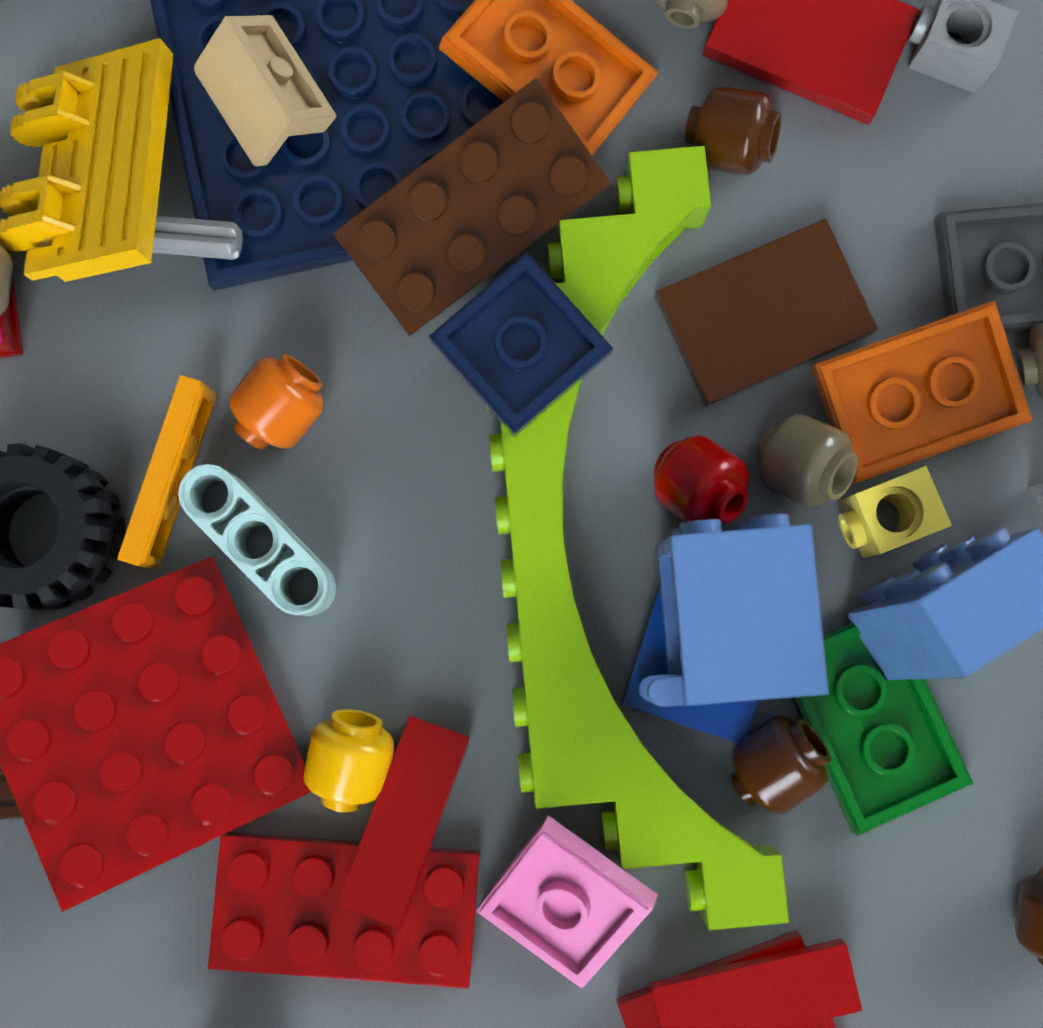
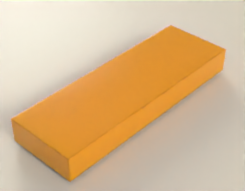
[117,375,218,570]

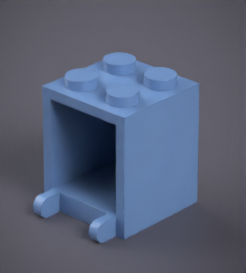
[638,514,828,707]

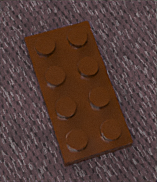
[333,77,611,336]

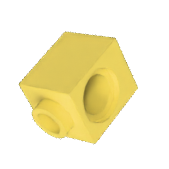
[838,466,952,559]

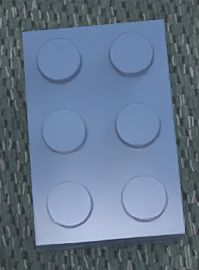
[846,527,1043,680]

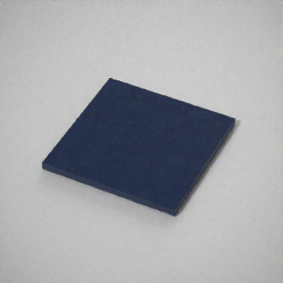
[150,0,503,291]

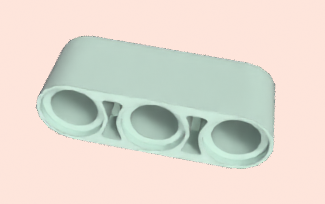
[178,464,337,616]

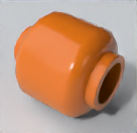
[229,354,325,450]

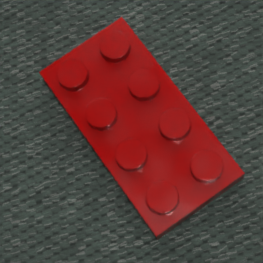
[208,832,480,989]

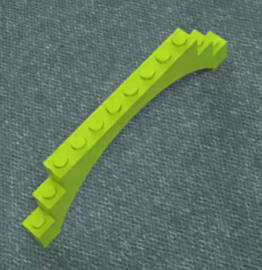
[486,146,789,930]

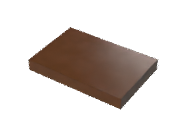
[655,218,878,407]

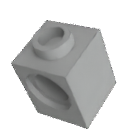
[908,0,1019,94]

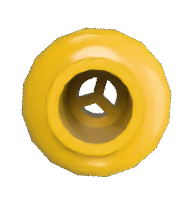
[304,709,394,812]

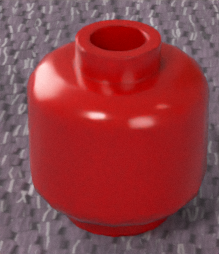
[654,435,749,525]

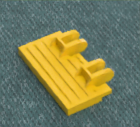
[0,38,174,282]

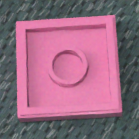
[476,815,658,989]

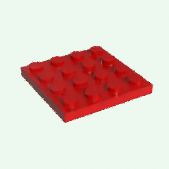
[0,556,311,912]

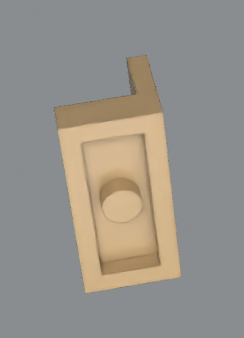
[194,15,337,167]

